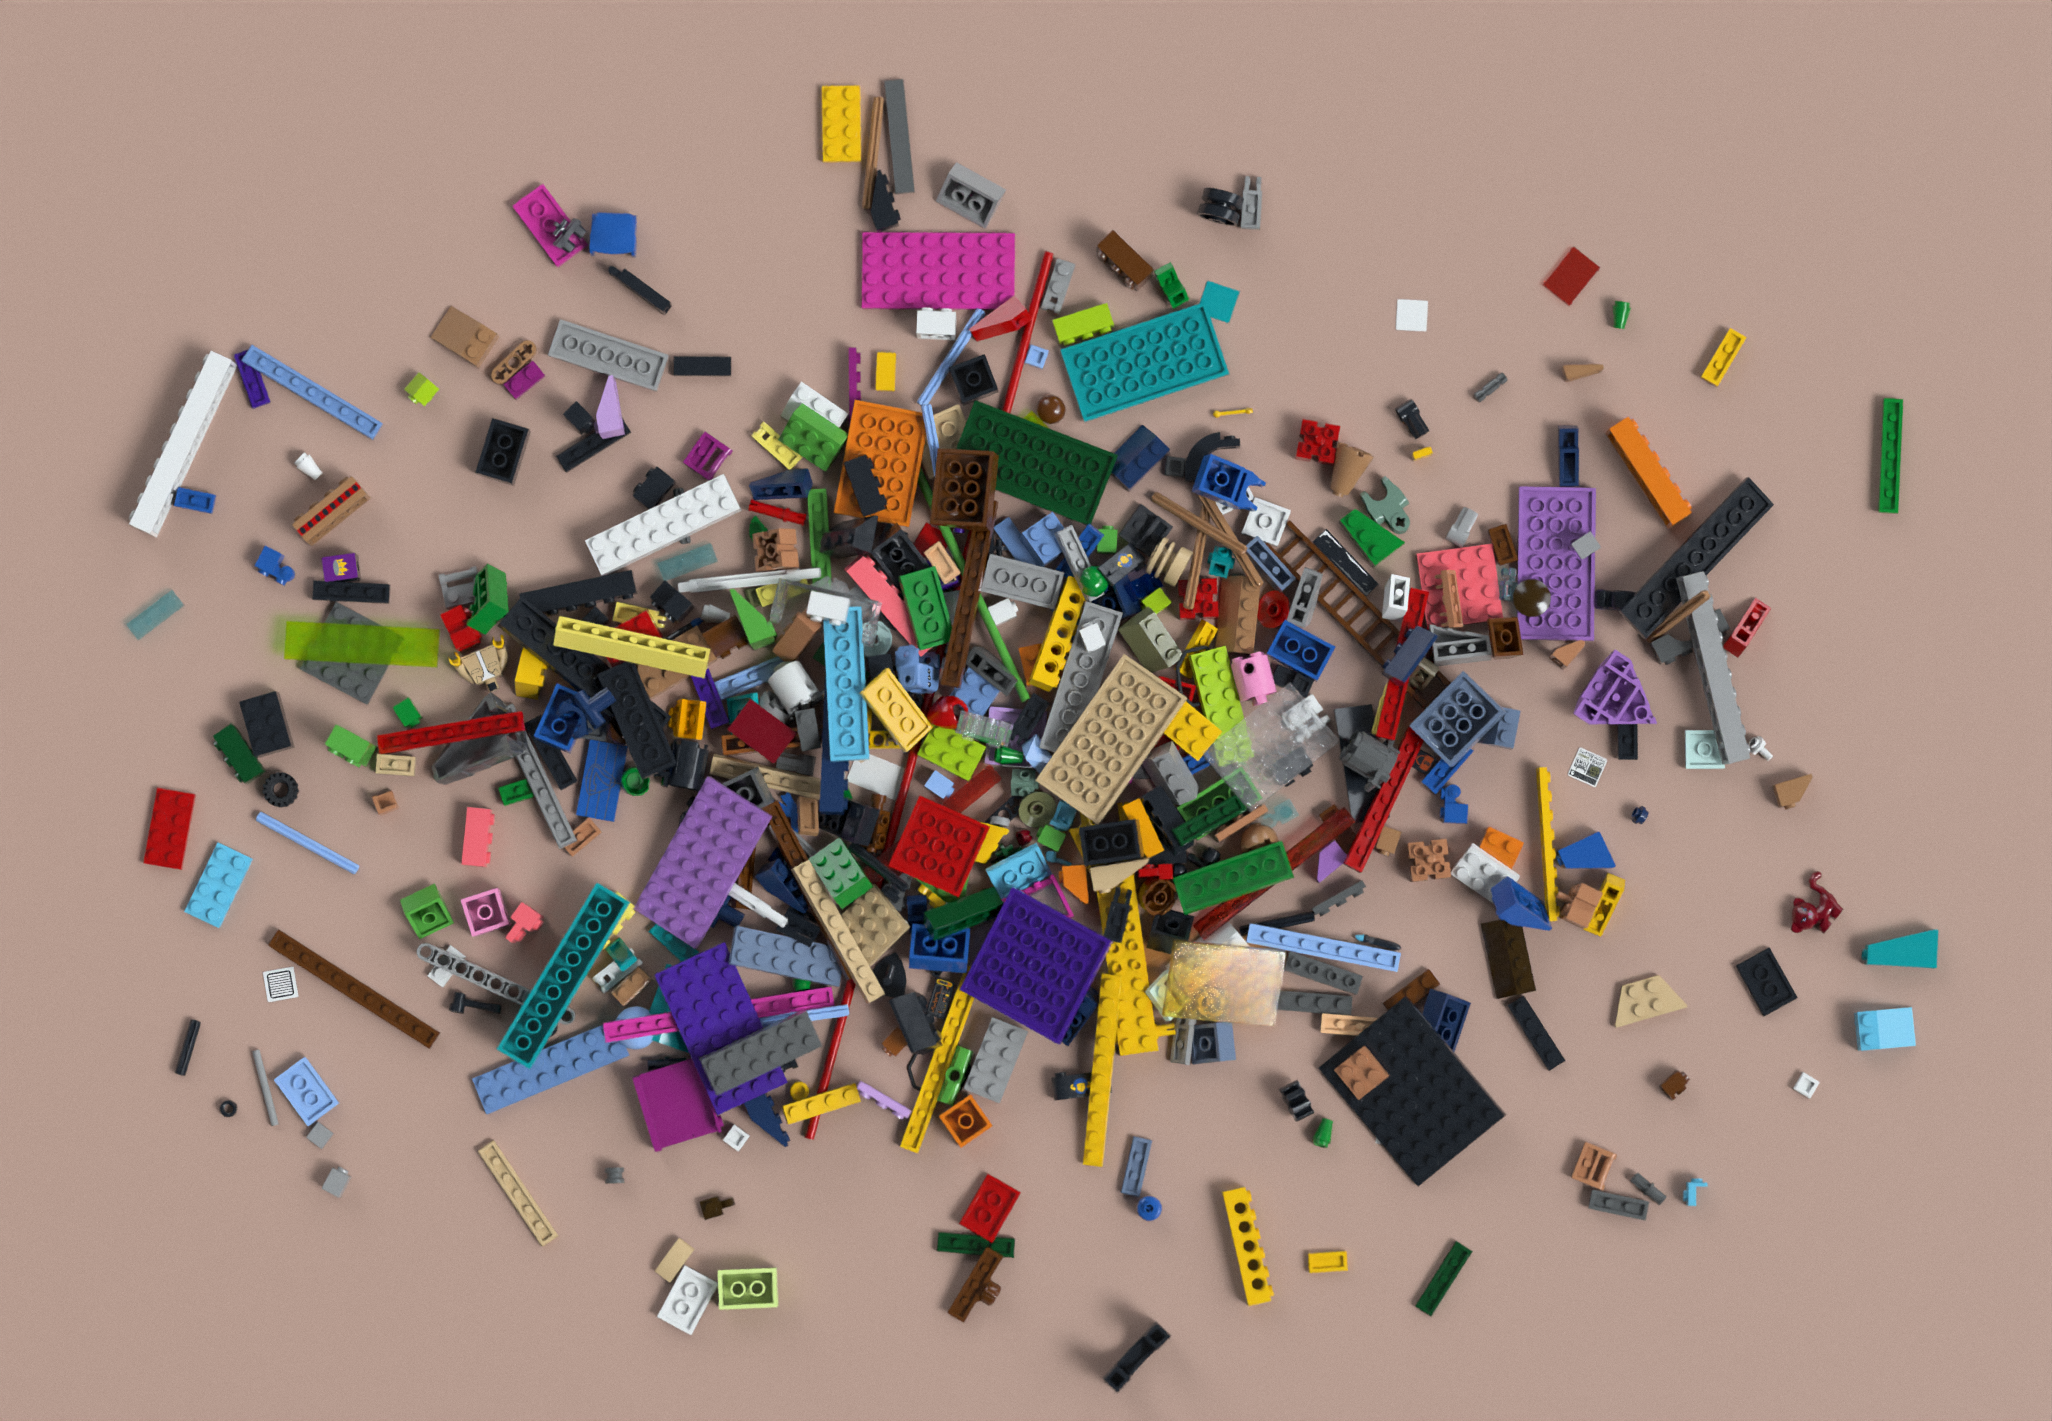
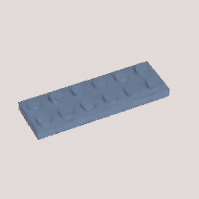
[728,926,842,987]

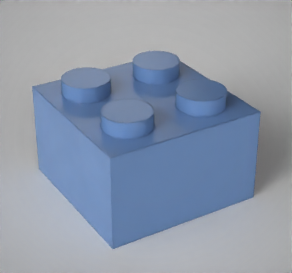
[1019,512,1064,567]
[950,667,1000,720]

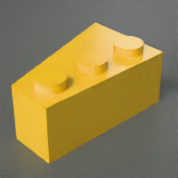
[515,647,548,700]

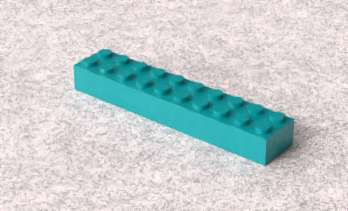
[497,883,631,1069]

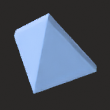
[1021,734,1052,773]

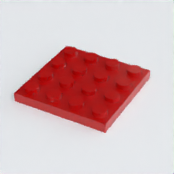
[888,796,990,897]

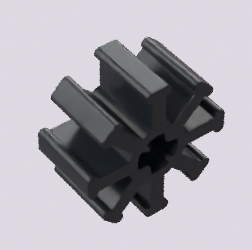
[1279,1080,1314,1122]

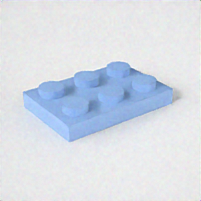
[274,1057,340,1126]

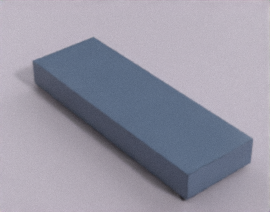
[1121,1136,1152,1197]

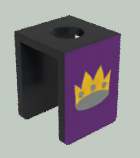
[322,553,361,582]

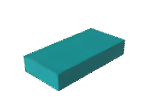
[605,938,638,972]

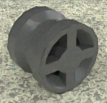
[605,1167,624,1184]

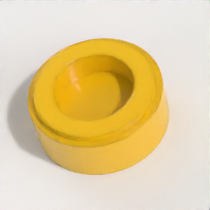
[790,1082,809,1101]

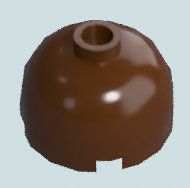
[1138,876,1177,916]

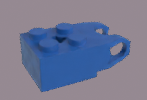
[1191,454,1266,512]

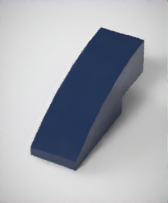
[1558,425,1579,487]

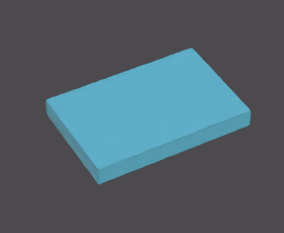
[985,843,1052,899]

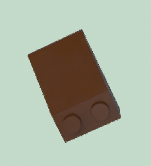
[702,615,749,659]

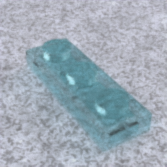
[657,543,718,581]
[126,590,185,640]

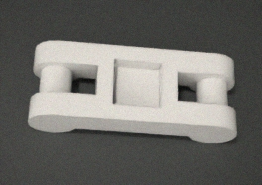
[592,948,643,994]

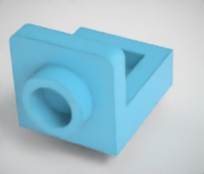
[1050,799,1077,832]
[1683,1179,1708,1206]

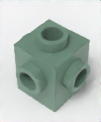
[1011,769,1039,797]

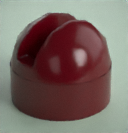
[1016,830,1033,846]

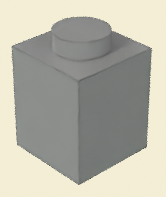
[322,1166,352,1197]

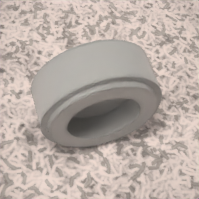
[990,816,1010,828]

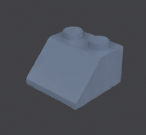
[1477,707,1521,750]
[1191,1021,1236,1065]

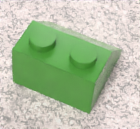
[400,883,454,939]

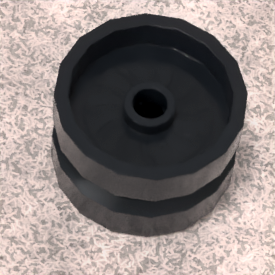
[1197,188,1244,226]

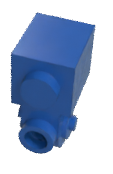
[254,546,295,586]
[1440,784,1468,824]

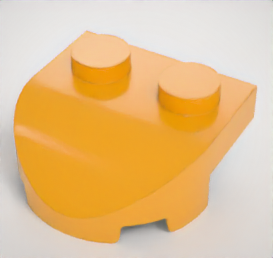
[668,699,706,740]

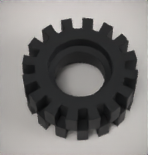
[262,772,299,808]

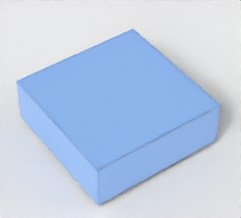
[1025,345,1049,369]

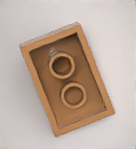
[430,306,499,369]

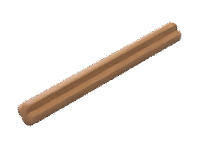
[1647,590,1711,643]

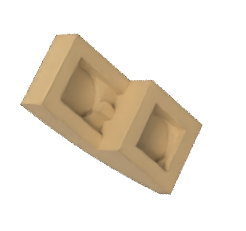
[655,1238,695,1282]

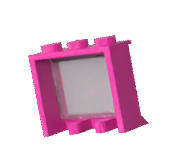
[1001,874,1074,918]

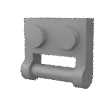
[439,566,478,608]

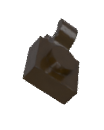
[700,1196,735,1220]

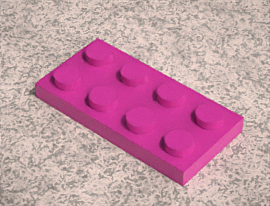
[513,184,588,267]

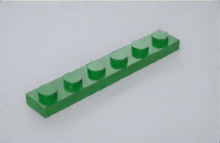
[1878,398,1903,514]

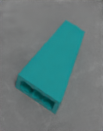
[1861,929,1939,969]

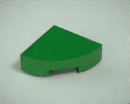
[749,515,768,541]

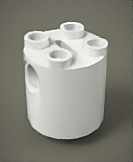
[768,661,823,716]

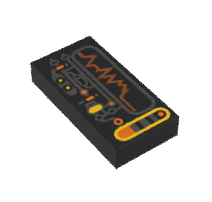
[927,977,955,1020]

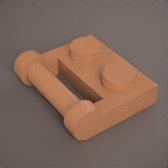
[1571,1142,1617,1190]

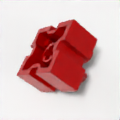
[1295,419,1340,466]
[1178,578,1219,620]
[440,605,482,653]

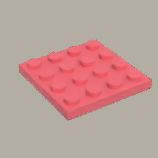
[1416,544,1503,630]

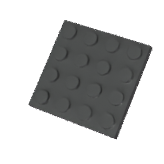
[300,602,404,705]

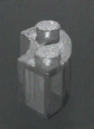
[955,710,1014,749]

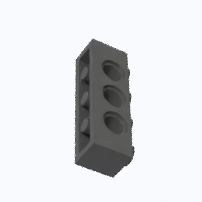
[1283,952,1363,995]

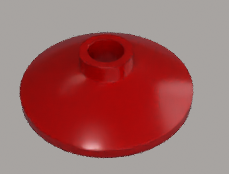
[1257,590,1290,629]

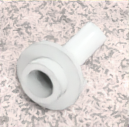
[1748,736,1773,761]

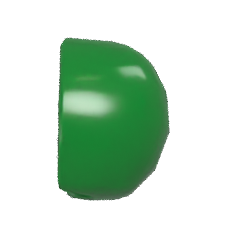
[1079,566,1108,597]
[621,767,650,796]

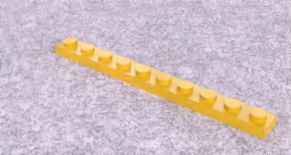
[900,966,974,1153]
[1083,973,1122,1167]

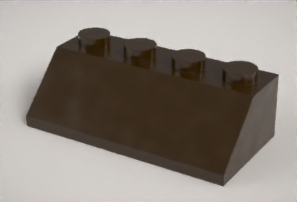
[1481,919,1536,999]

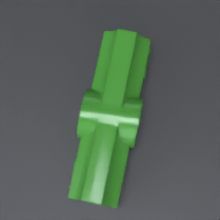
[937,1046,974,1106]

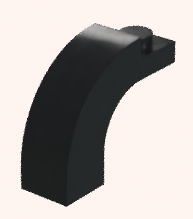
[1184,432,1240,483]

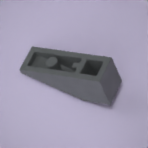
[966,647,1018,696]

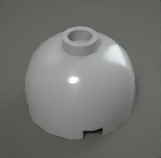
[758,691,794,725]

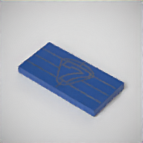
[576,740,628,822]

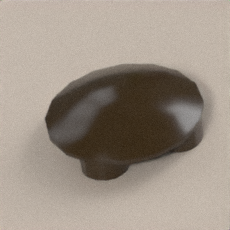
[1513,579,1551,617]

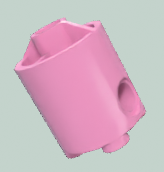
[1230,652,1277,706]

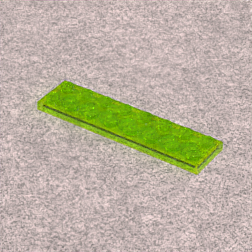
[284,621,440,668]

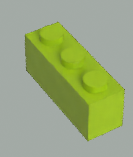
[1052,303,1114,346]

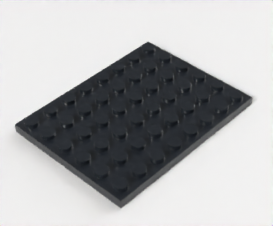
[1319,996,1506,1187]

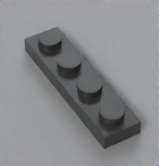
[1274,990,1353,1016]

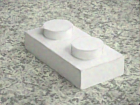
[428,945,466,987]

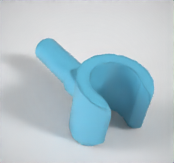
[1046,851,1072,866]

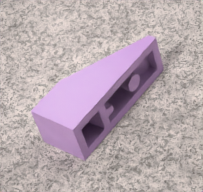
[594,375,625,439]

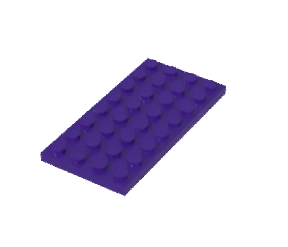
[654,942,788,1115]

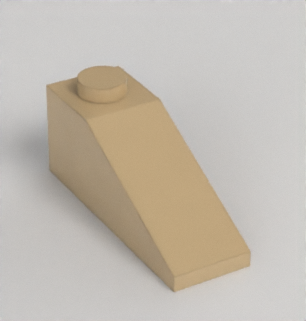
[1090,857,1149,893]

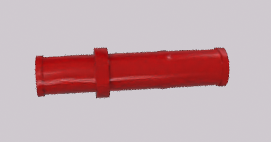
[748,499,807,526]

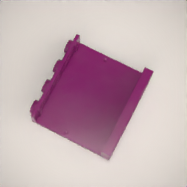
[632,1058,724,1152]

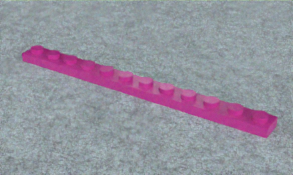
[603,986,834,1043]

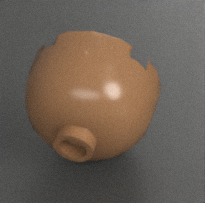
[1240,823,1279,854]

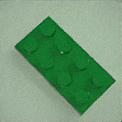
[898,566,952,651]

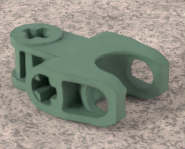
[1360,476,1410,534]

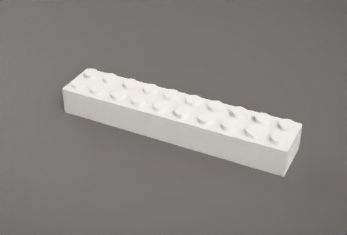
[129,351,237,538]

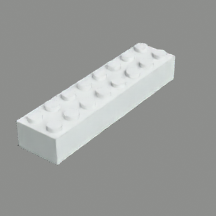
[585,474,742,576]

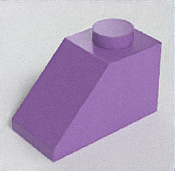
[1316,840,1347,883]

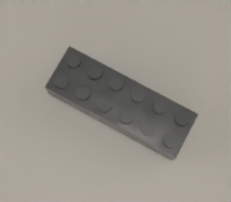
[698,1009,822,1095]

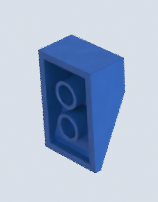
[1490,876,1552,931]

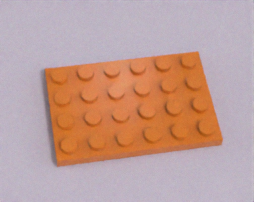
[834,400,926,527]

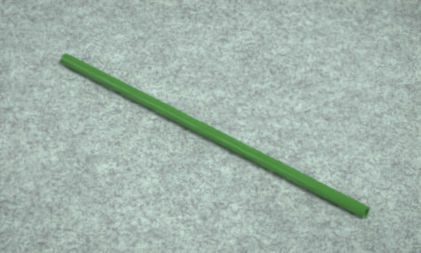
[918,466,1030,702]

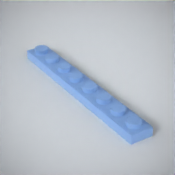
[1246,923,1401,972]

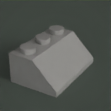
[936,162,1006,229]
[1142,741,1199,805]

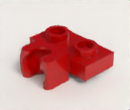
[1138,864,1173,880]

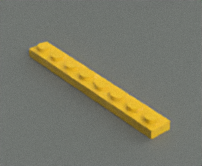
[1536,767,1560,922]

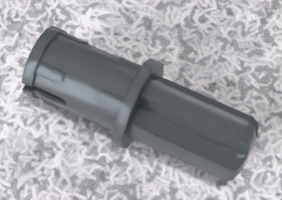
[1631,1173,1667,1205]

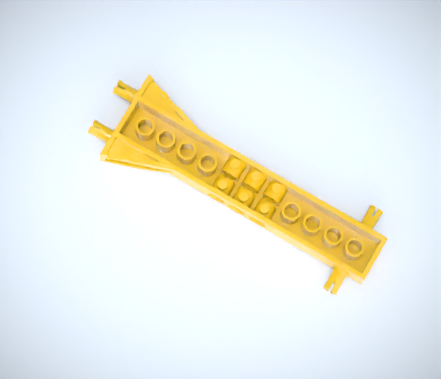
[1068,802,1176,1056]

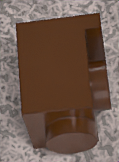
[1659,1071,1690,1100]

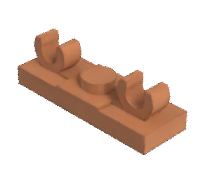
[1435,570,1463,628]

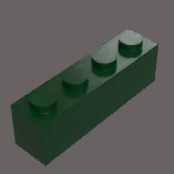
[924,886,1004,941]

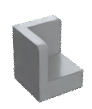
[1570,531,1601,560]

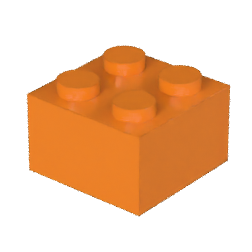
[939,1094,993,1148]

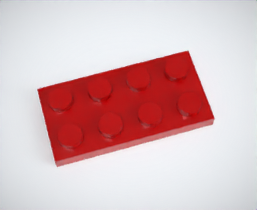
[143,788,196,870]

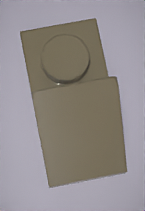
[1408,657,1439,692]

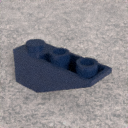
[755,858,809,913]
[1062,986,1100,1046]
[744,1093,790,1147]

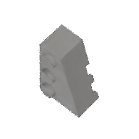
[1429,624,1492,666]

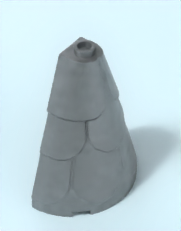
[431,692,527,785]

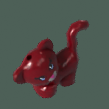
[1791,871,1844,934]

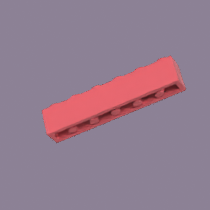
[844,555,932,657]

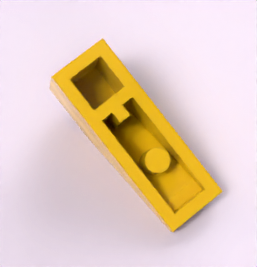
[1583,872,1625,937]

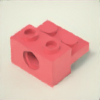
[505,902,544,943]

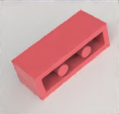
[461,807,495,867]

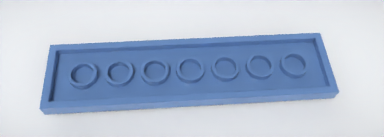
[472,1020,630,1115]

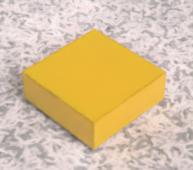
[1412,446,1433,461]

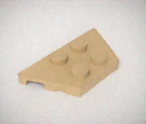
[1615,975,1687,1028]

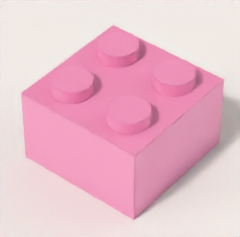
[461,888,511,937]

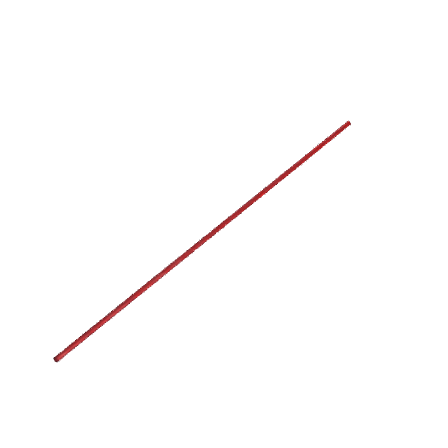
[805,251,1054,1140]

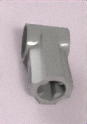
[1445,507,1478,548]

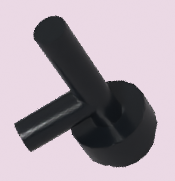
[1187,846,1221,869]

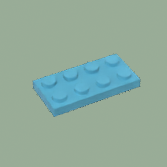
[184,843,253,928]

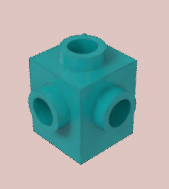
[1207,546,1236,578]

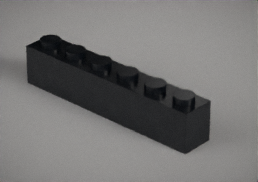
[519,570,638,616]

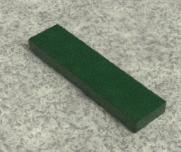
[1171,794,1247,847]
[937,1232,1015,1258]
[1415,1241,1473,1317]

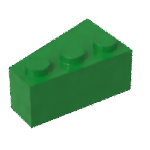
[1339,509,1405,568]
[467,563,509,635]

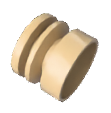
[1146,537,1193,588]

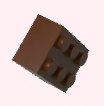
[1096,230,1154,291]

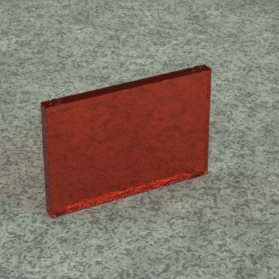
[1543,247,1600,306]

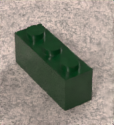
[213,723,267,785]

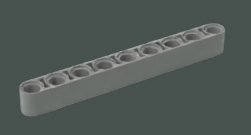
[417,943,576,1025]

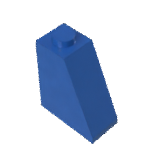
[1556,831,1616,869]

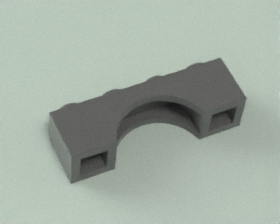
[1649,608,1730,665]

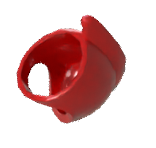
[927,696,968,729]

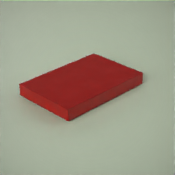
[959,1173,1021,1243]

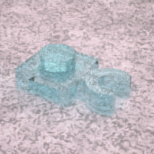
[1263,799,1299,828]

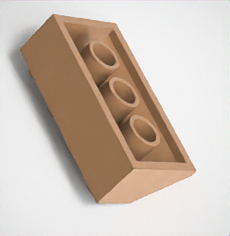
[1215,576,1260,656]

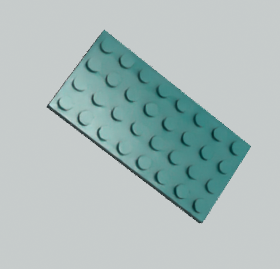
[1060,302,1229,423]

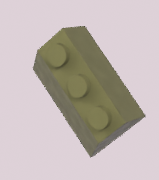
[1118,606,1182,673]

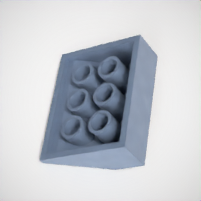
[1409,671,1507,767]

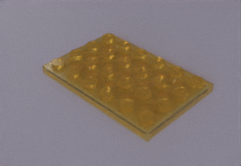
[1162,940,1286,1026]

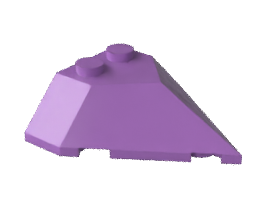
[1573,649,1657,724]

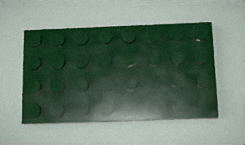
[956,400,1118,526]

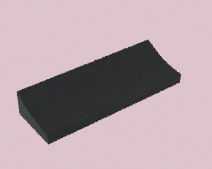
[1333,704,1390,824]

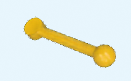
[1213,408,1253,418]

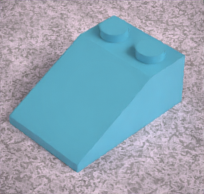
[1854,1007,1916,1051]

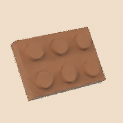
[1214,804,1269,843]

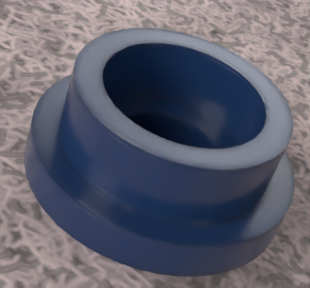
[1631,806,1649,825]

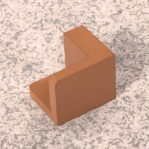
[372,790,399,816]

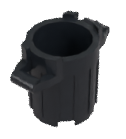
[653,739,709,793]

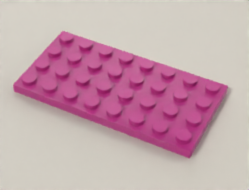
[862,232,1015,310]

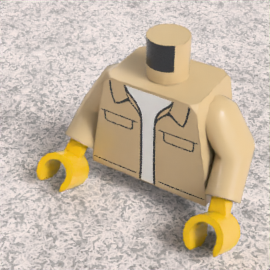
[448,635,508,693]

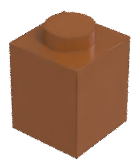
[881,1027,907,1057]

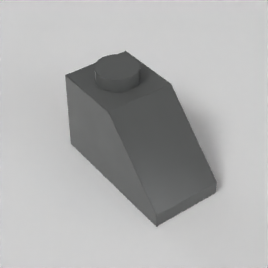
[795,708,821,751]

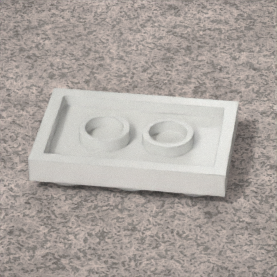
[1451,843,1520,904]
[657,1265,718,1335]

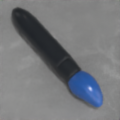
[665,618,704,640]

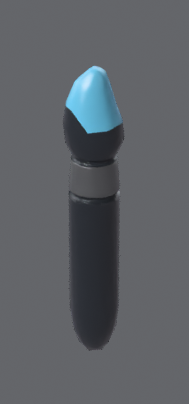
[1355,934,1401,950]

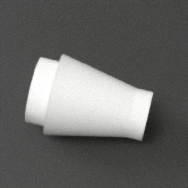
[294,453,323,480]
[701,604,730,623]

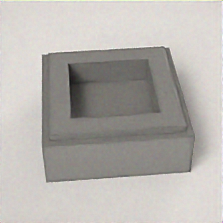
[306,1122,334,1149]

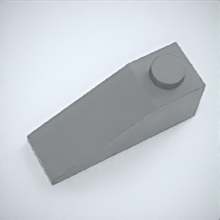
[1287,567,1323,628]

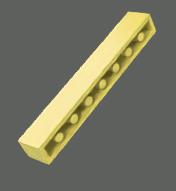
[553,616,711,678]

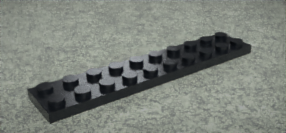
[1618,477,1774,639]
[498,597,671,729]

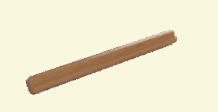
[862,97,884,209]
[1151,492,1247,555]
[1198,495,1264,588]
[1183,505,1210,610]

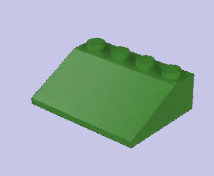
[730,589,778,651]

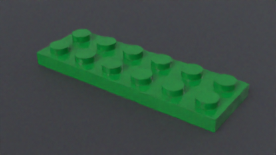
[1173,840,1294,915]

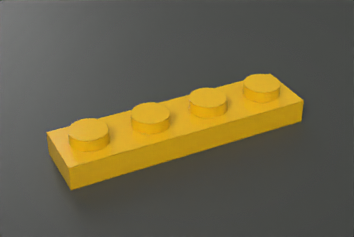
[782,1083,861,1125]

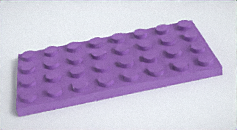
[1517,486,1596,641]
[634,776,772,949]

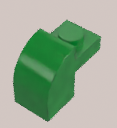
[1154,262,1189,309]

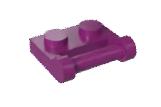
[683,431,733,481]

